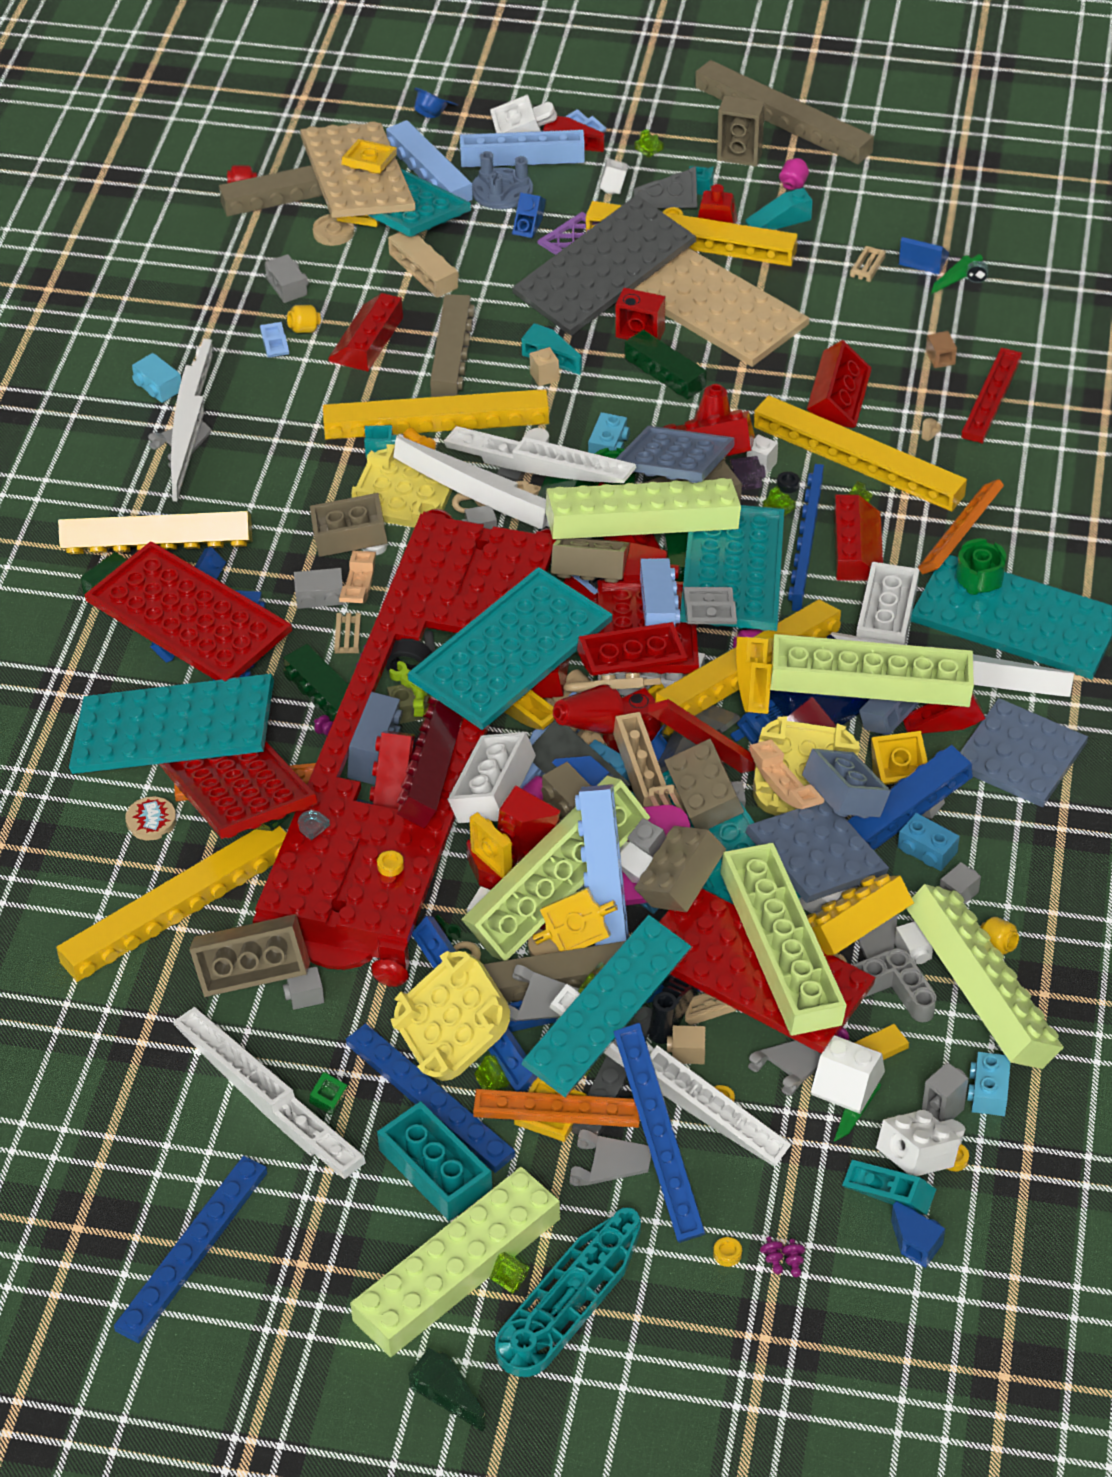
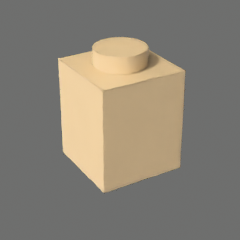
[529,347,559,387]
[667,1026,705,1064]

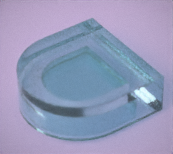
[298,810,330,840]

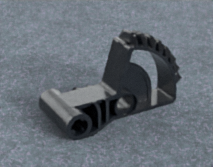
[649,975,699,1044]

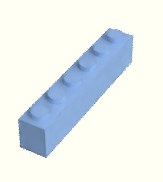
[386,120,473,202]
[460,130,585,168]
[575,784,629,946]

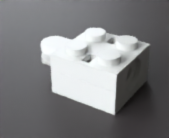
[490,94,557,133]
[876,1110,965,1176]

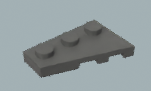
[634,166,697,210]

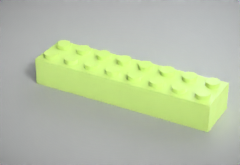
[545,478,741,539]
[770,634,974,707]
[462,776,651,961]
[720,843,847,1036]
[906,884,1064,1069]
[350,1167,560,1357]

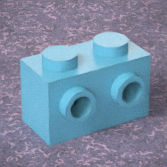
[132,353,181,403]
[588,412,630,454]
[967,1052,1010,1116]

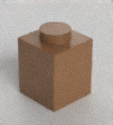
[926,331,957,368]

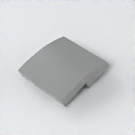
[683,587,737,624]

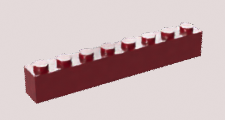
[397,695,463,828]

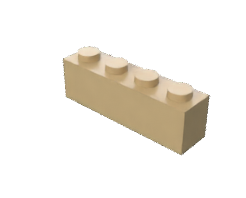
[388,232,459,298]
[613,712,669,807]

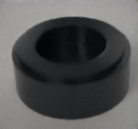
[777,471,800,493]

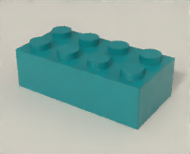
[377,1101,492,1221]

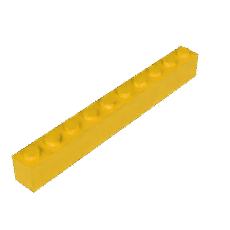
[586,201,798,266]
[323,389,549,440]
[754,395,967,512]
[655,599,841,716]
[56,820,287,982]

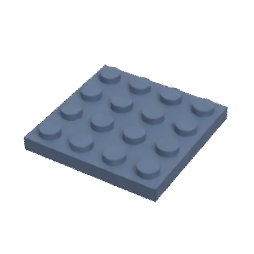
[616,426,734,483]
[960,698,1088,807]
[745,801,889,903]

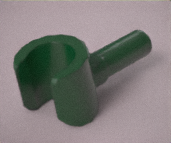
[435,914,461,943]

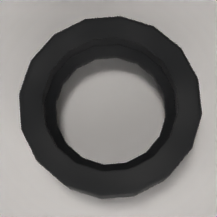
[386,639,432,672]

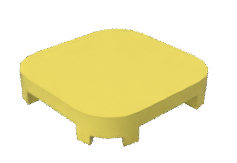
[351,444,453,528]
[753,716,860,818]
[390,951,510,1081]

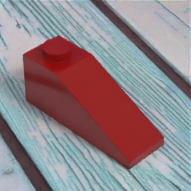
[543,116,604,152]
[903,692,986,734]

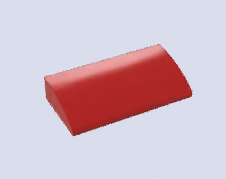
[577,622,688,676]

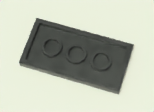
[532,721,631,789]

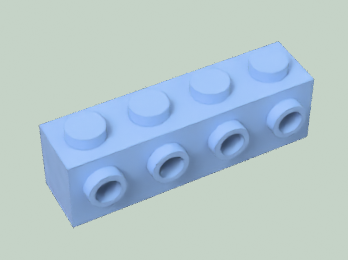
[640,558,680,626]

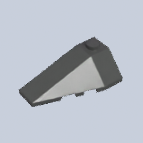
[658,705,741,773]

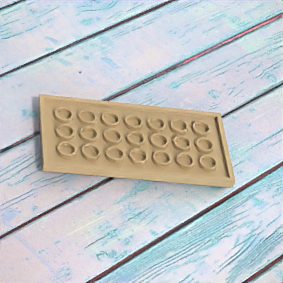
[301,122,415,218]
[634,248,809,367]

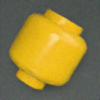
[287,305,321,333]
[980,917,1019,955]

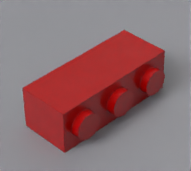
[369,731,415,809]

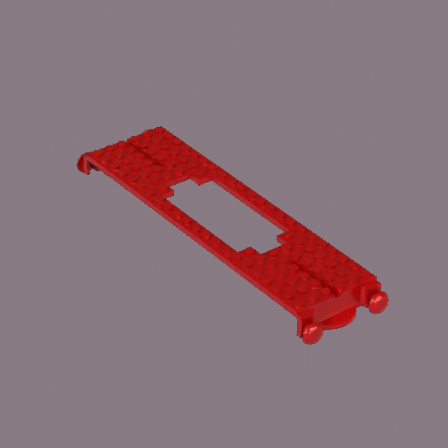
[253,509,557,987]

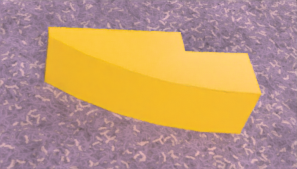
[736,637,772,714]
[505,690,555,730]

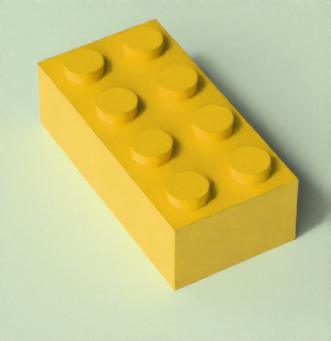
[807,874,914,955]

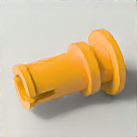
[403,428,436,450]

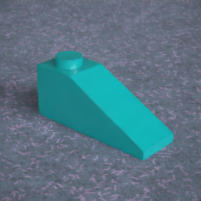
[745,188,812,230]
[521,323,582,375]
[842,1160,937,1215]

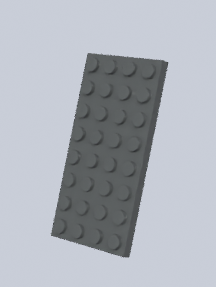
[512,195,696,336]

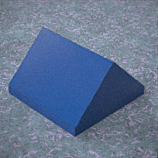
[899,237,950,275]

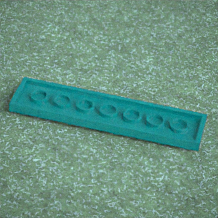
[521,915,692,1098]

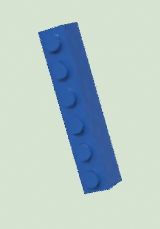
[848,745,973,850]

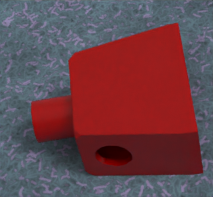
[697,184,738,224]
[624,543,680,581]

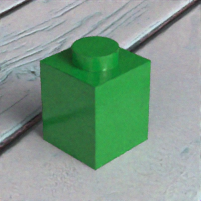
[309,1072,347,1116]

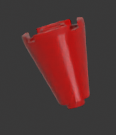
[694,384,731,421]
[552,684,624,735]

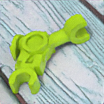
[389,661,428,717]

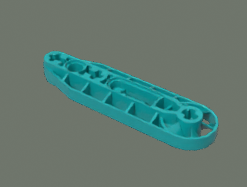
[495,1208,641,1377]

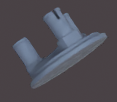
[472,151,533,209]

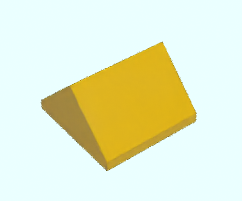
[871,731,928,785]

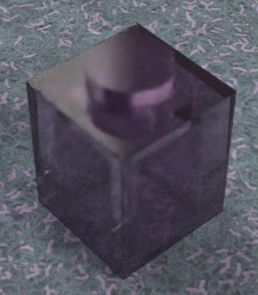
[730,456,766,491]

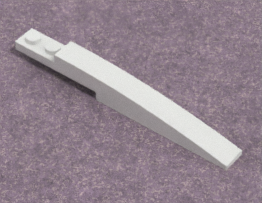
[171,339,212,502]
[444,426,637,483]
[393,436,592,539]
[830,632,1074,697]
[549,984,791,1167]
[173,1007,366,1179]

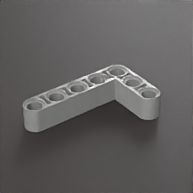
[853,948,936,1022]

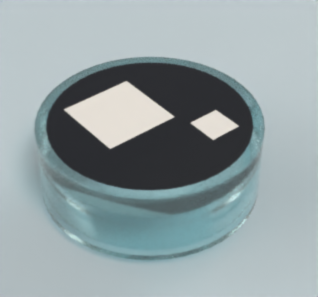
[966,261,989,283]

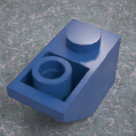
[512,192,546,238]
[552,756,613,786]
[891,1201,945,1268]

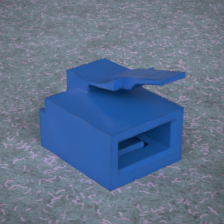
[730,699,784,744]

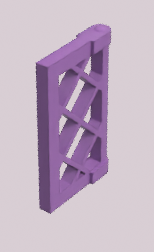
[538,212,599,255]

